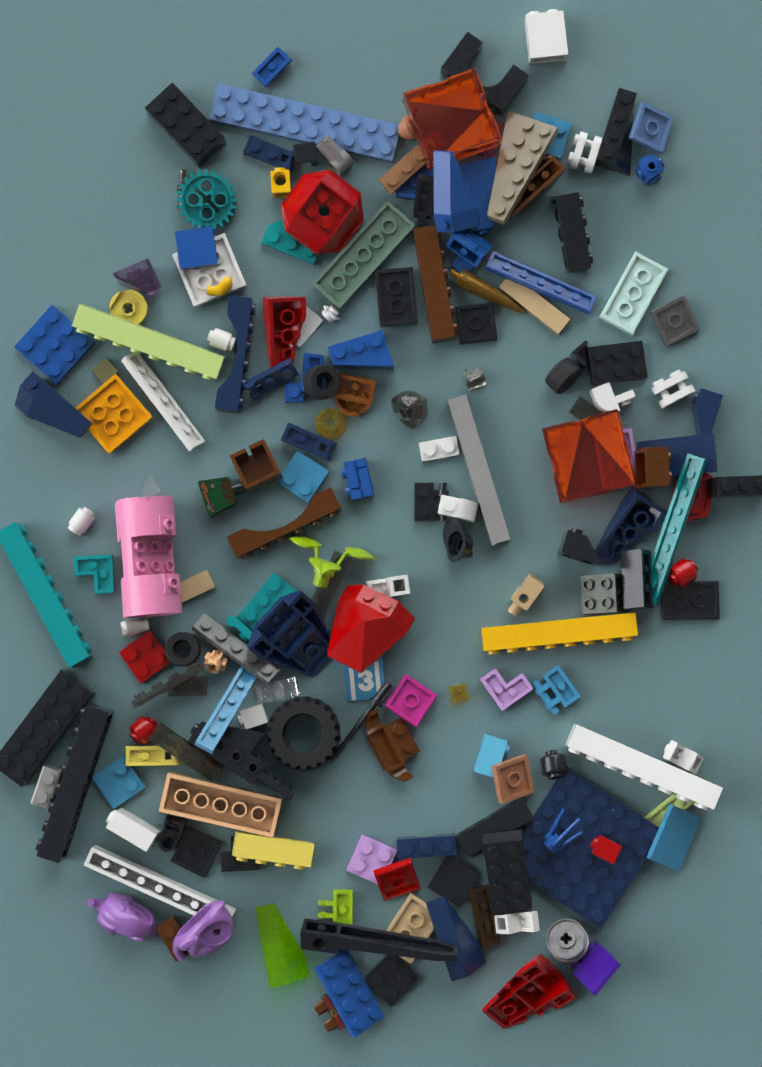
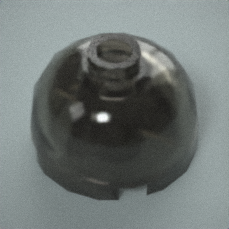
[391,390,428,429]

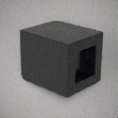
[293,141,319,166]
[570,340,588,370]

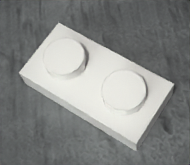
[418,436,460,462]

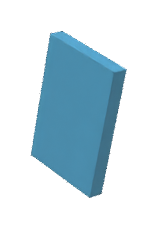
[646,804,701,871]

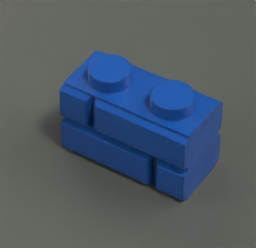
[446,229,492,268]
[341,458,375,501]

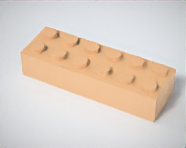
[159,772,283,838]

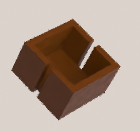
[230,439,283,494]
[634,447,672,489]

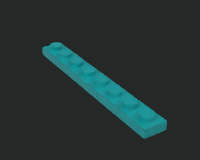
[651,453,707,606]

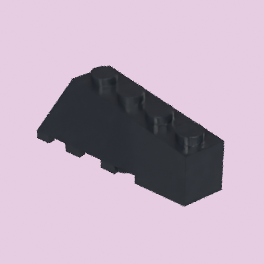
[594,88,637,176]

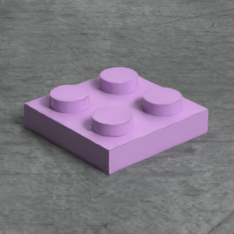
[346,834,397,884]

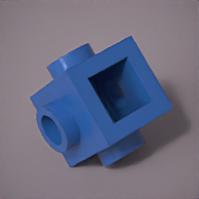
[635,154,665,186]

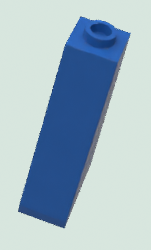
[459,157,496,236]

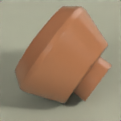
[398,115,422,140]

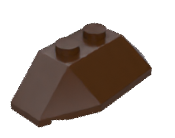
[509,155,566,220]

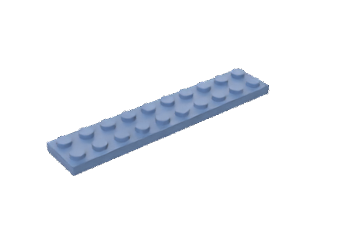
[209,83,399,163]

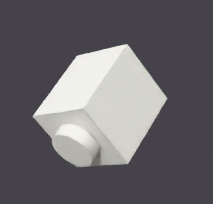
[238,703,268,729]

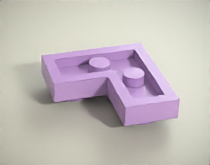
[480,668,533,711]

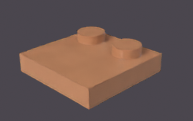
[491,754,534,804]

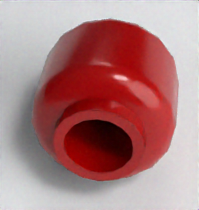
[669,558,698,587]
[129,716,158,745]

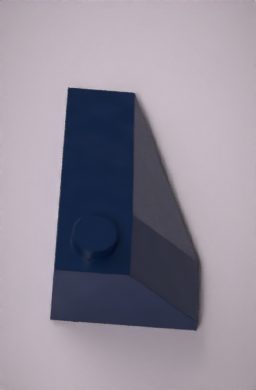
[15,371,93,438]
[595,487,667,565]
[426,896,486,982]

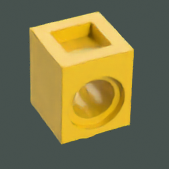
[270,167,291,198]

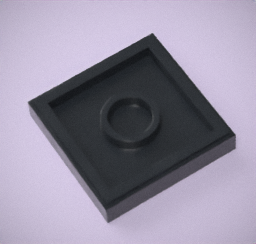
[455,302,498,345]
[171,826,223,878]
[427,856,481,908]

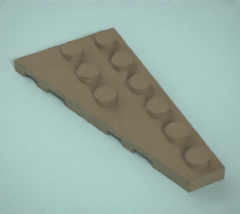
[487,111,559,225]

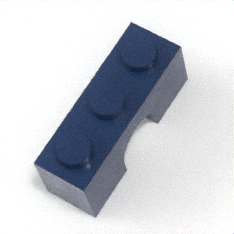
[396,833,457,859]

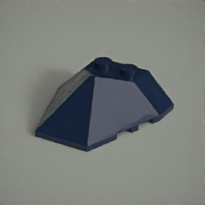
[247,590,331,677]

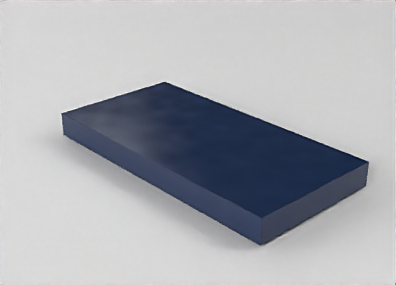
[637,433,718,477]

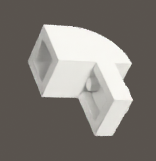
[589,382,635,414]
[437,495,479,523]
[366,575,410,598]
[663,740,704,775]
[494,911,540,934]

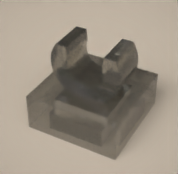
[464,366,487,391]

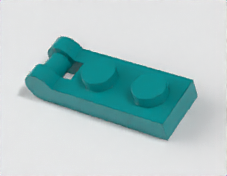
[226,615,252,642]

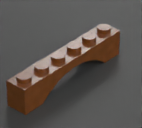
[227,487,341,560]

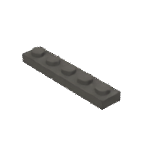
[192,613,280,686]

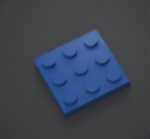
[14,305,95,385]

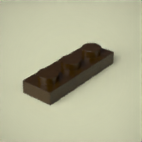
[469,884,500,948]

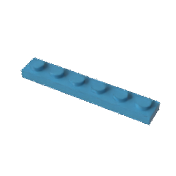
[195,666,257,754]

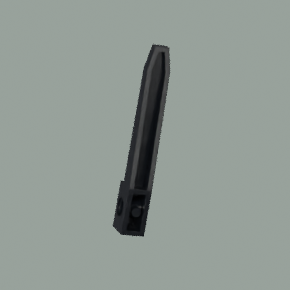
[300,918,458,961]

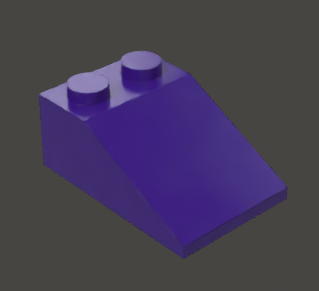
[570,940,621,996]

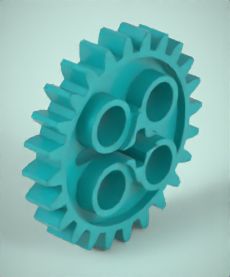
[175,169,238,231]

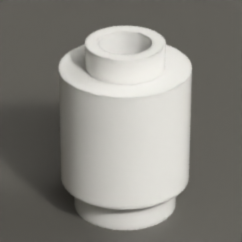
[207,328,237,352]
[68,507,95,536]

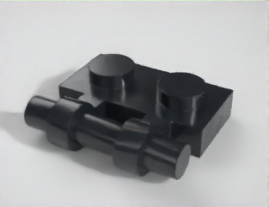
[414,482,449,521]

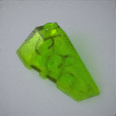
[255,903,310,988]

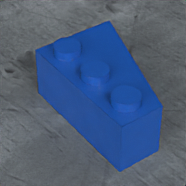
[328,330,394,370]

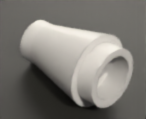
[120,619,149,638]

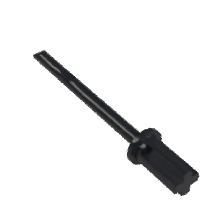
[330,681,395,761]

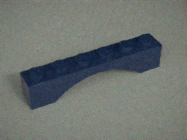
[215,295,256,414]

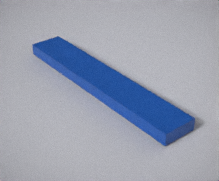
[485,251,597,315]

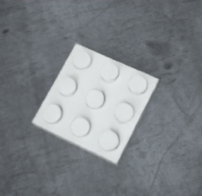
[172,233,247,308]

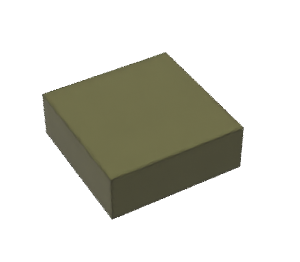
[92,358,119,384]

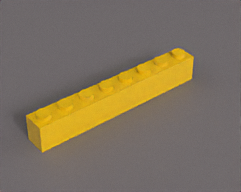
[481,613,638,655]

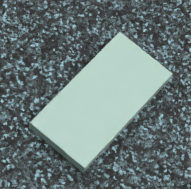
[599,251,669,336]

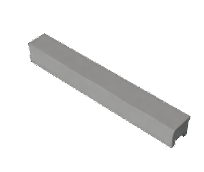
[447,395,510,547]

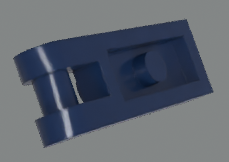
[243,135,295,172]
[244,358,299,400]
[281,423,337,462]

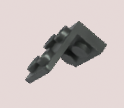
[580,573,626,614]

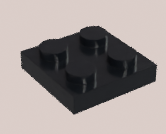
[364,955,419,1007]

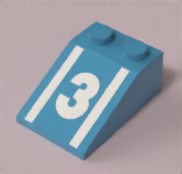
[344,655,384,701]

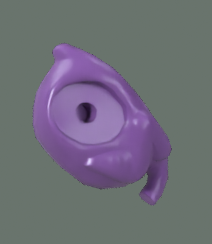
[87,893,158,942]
[173,900,233,962]

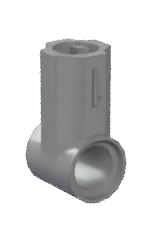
[316,135,354,175]

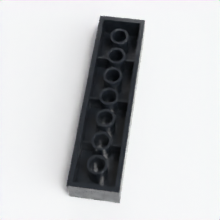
[36,704,114,863]

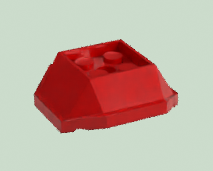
[280,170,364,255]

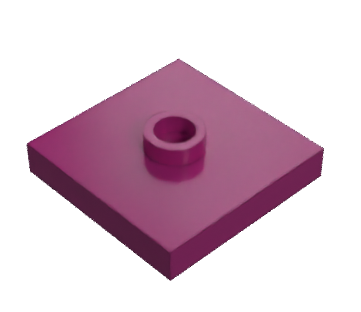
[384,674,437,728]

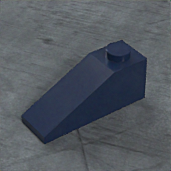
[691,388,723,435]

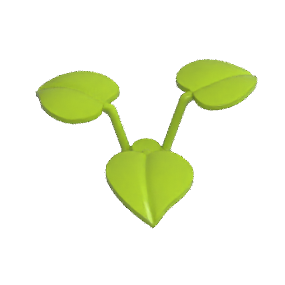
[288,536,377,588]

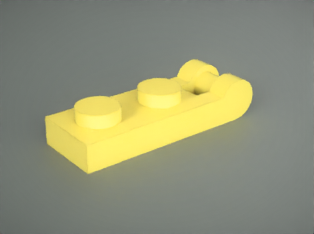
[126,745,181,766]

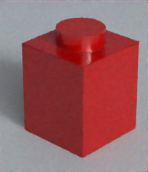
[590,834,622,864]

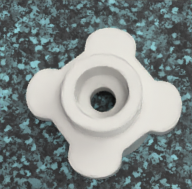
[322,305,340,323]

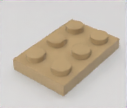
[385,892,434,964]

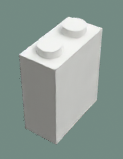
[524,9,568,65]
[106,807,161,852]

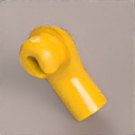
[207,276,233,296]

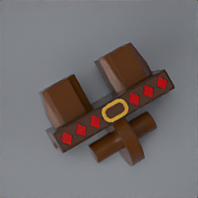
[314,994,345,1032]

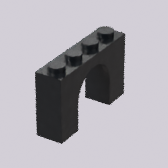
[440,32,529,116]

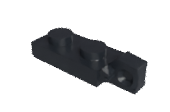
[413,175,434,228]

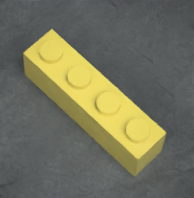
[232,831,314,870]

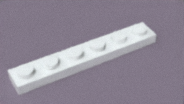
[121,353,205,452]

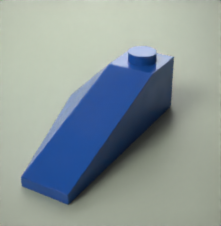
[433,151,481,233]

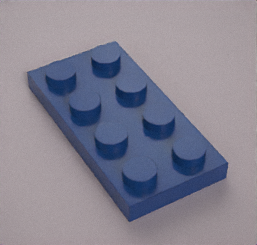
[313,949,385,1038]

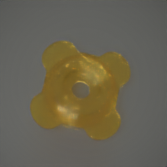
[448,682,469,704]

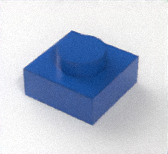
[285,383,304,403]

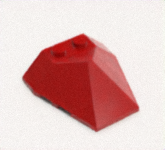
[327,585,415,673]
[482,953,578,1029]

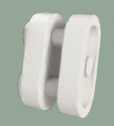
[567,131,602,174]
[651,369,696,409]

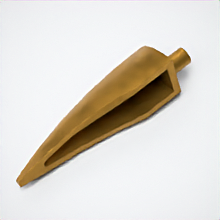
[449,269,526,314]

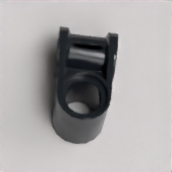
[159,814,187,852]

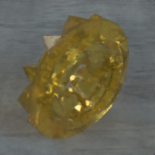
[315,408,345,438]

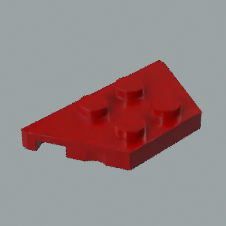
[670,473,714,522]

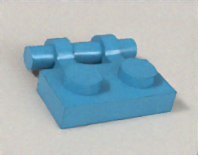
[531,665,581,715]

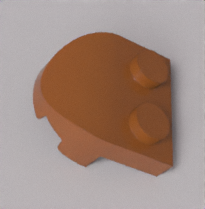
[334,372,376,416]

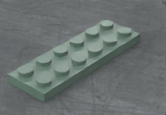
[311,200,416,310]

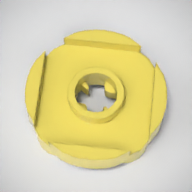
[109,290,148,325]

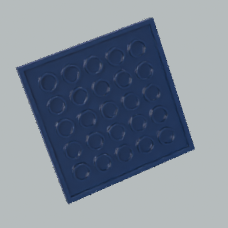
[522,767,659,930]

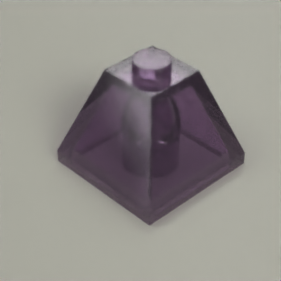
[113,258,162,295]

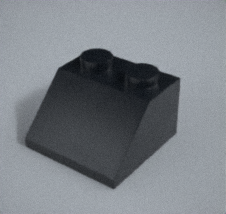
[558,528,600,566]

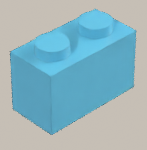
[473,733,510,778]

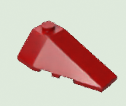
[263,296,306,368]

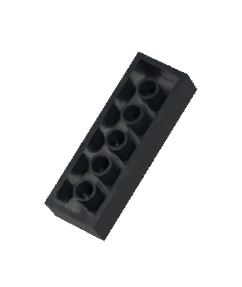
[0,669,96,787]

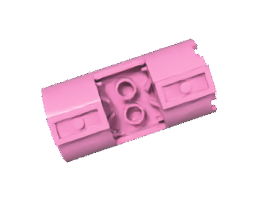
[115,496,183,619]

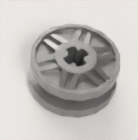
[546,919,590,964]

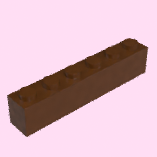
[413,225,458,343]

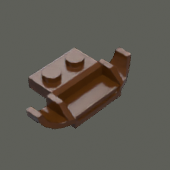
[365,709,420,782]

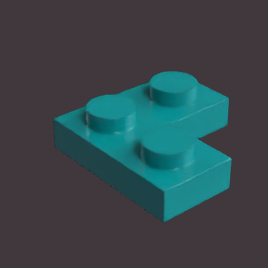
[74,554,115,594]

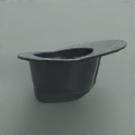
[443,518,473,562]

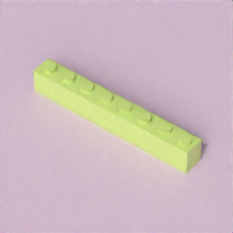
[72,304,226,381]

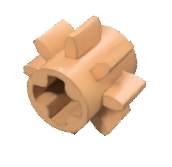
[203,650,228,674]

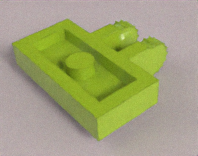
[318,889,353,925]

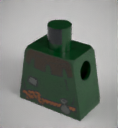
[197,477,246,518]

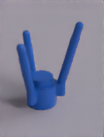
[544,808,583,854]

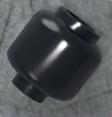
[540,750,567,780]

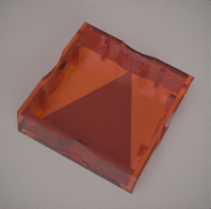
[402,68,502,170]
[542,409,638,504]

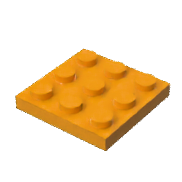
[75,374,153,454]

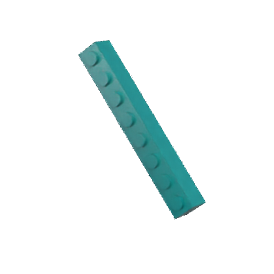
[0,522,92,668]

